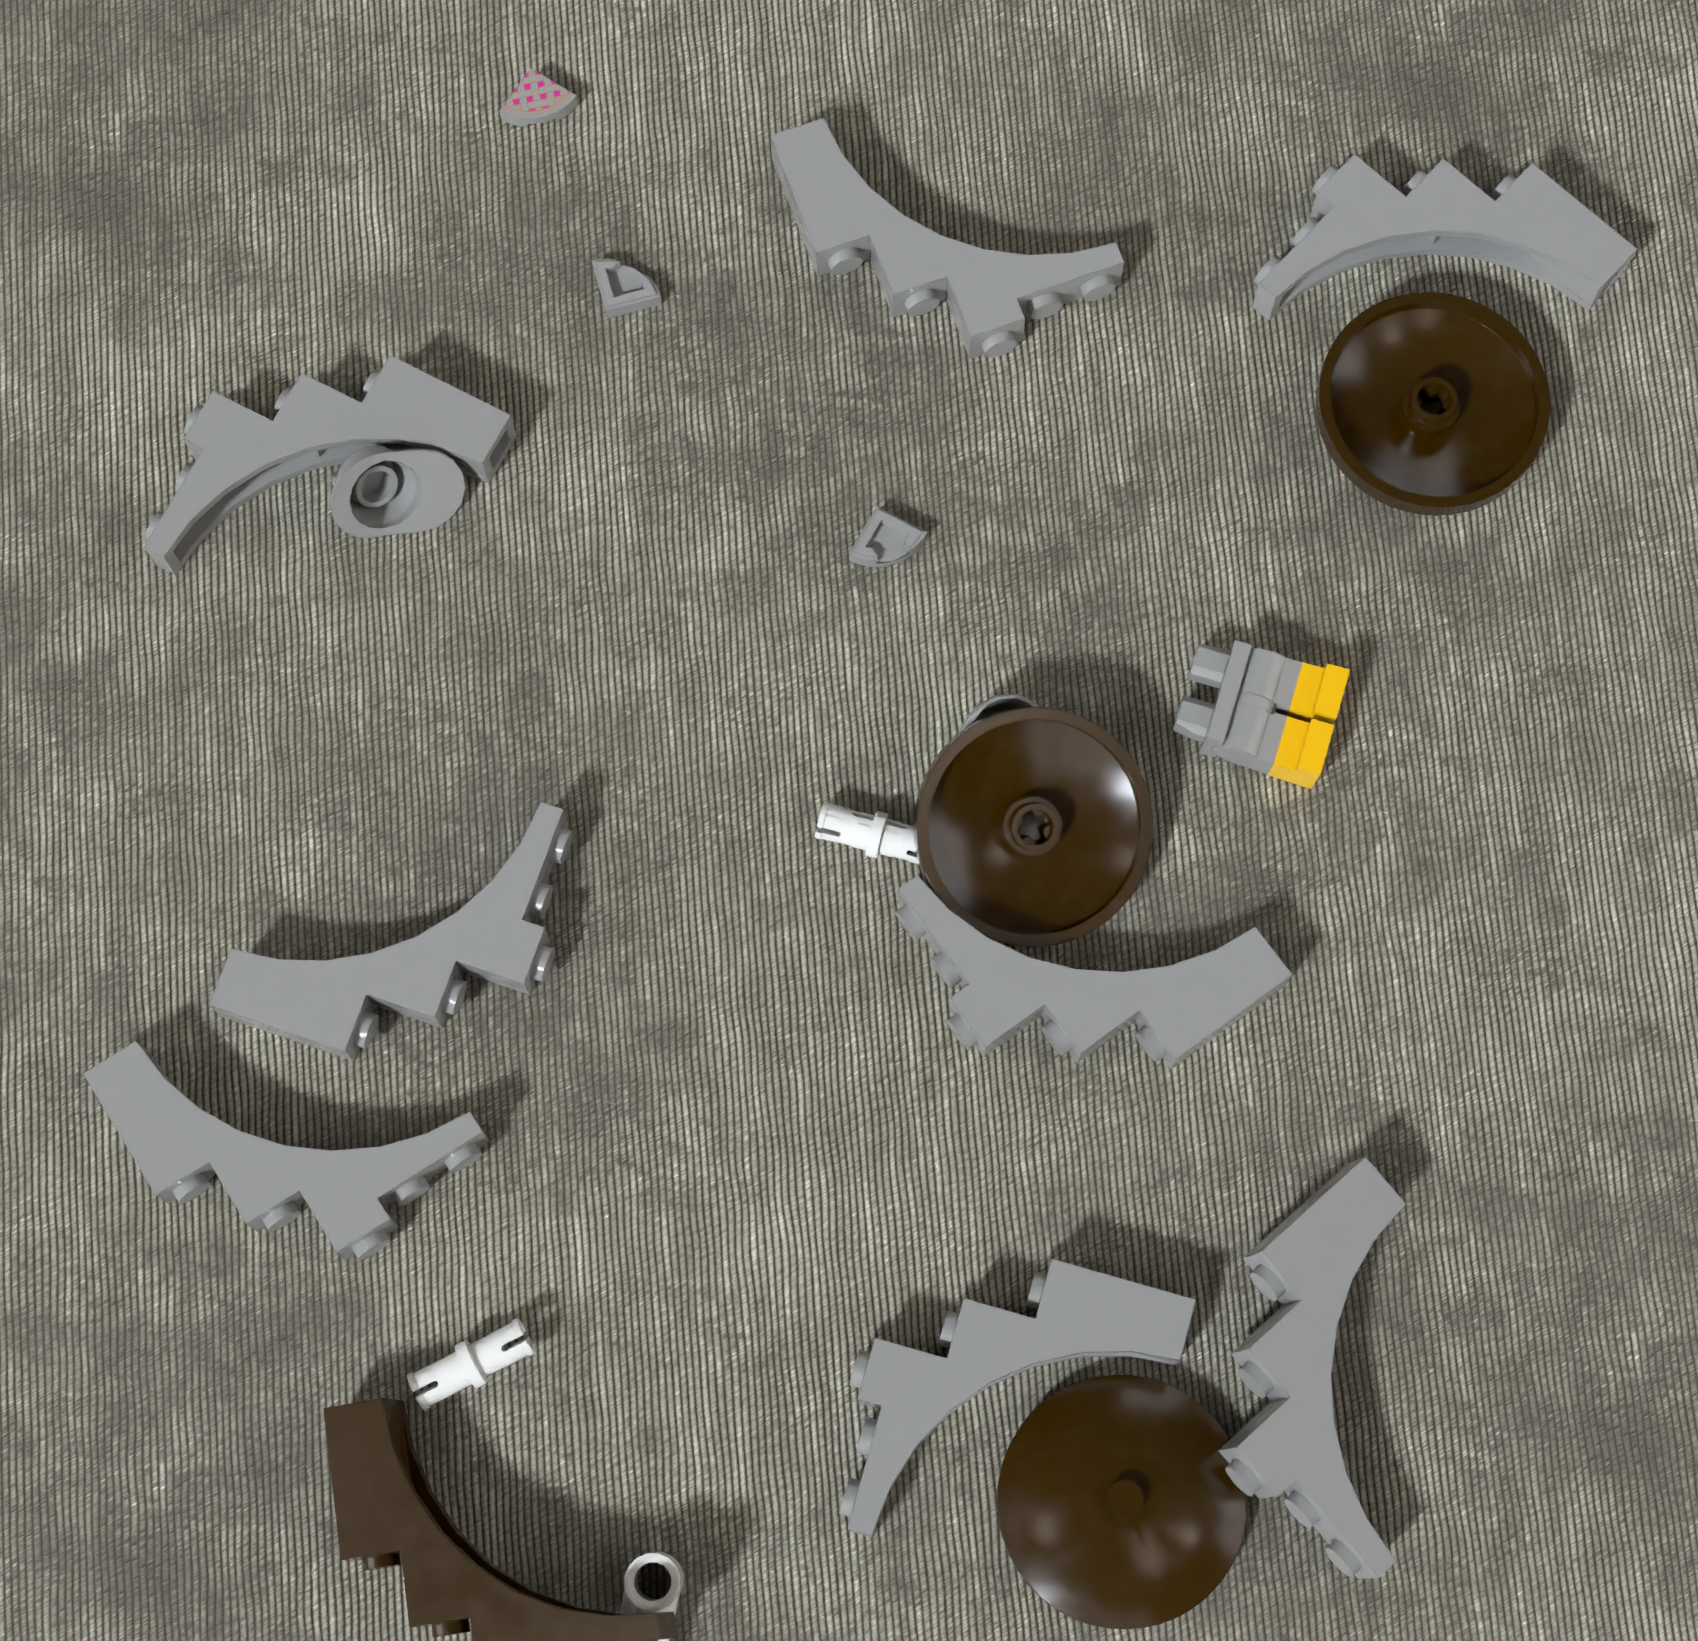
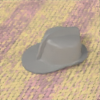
[330,446,466,538]

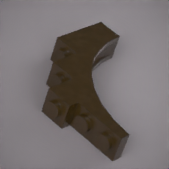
[323,1398,678,1641]

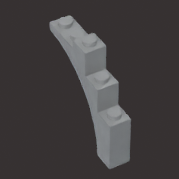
[770,118,1124,359]
[1252,154,1637,321]
[144,355,517,575]
[209,802,573,1061]
[895,875,1292,1069]
[83,1041,489,1260]
[1218,1157,1406,1579]
[839,1259,1196,1538]

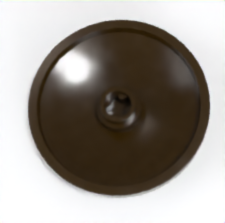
[1315,292,1550,516]
[913,707,1153,947]
[997,1375,1247,1630]

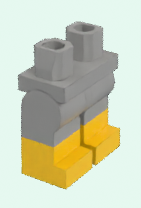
[1173,640,1350,789]

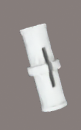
[815,801,920,865]
[407,1318,535,1410]

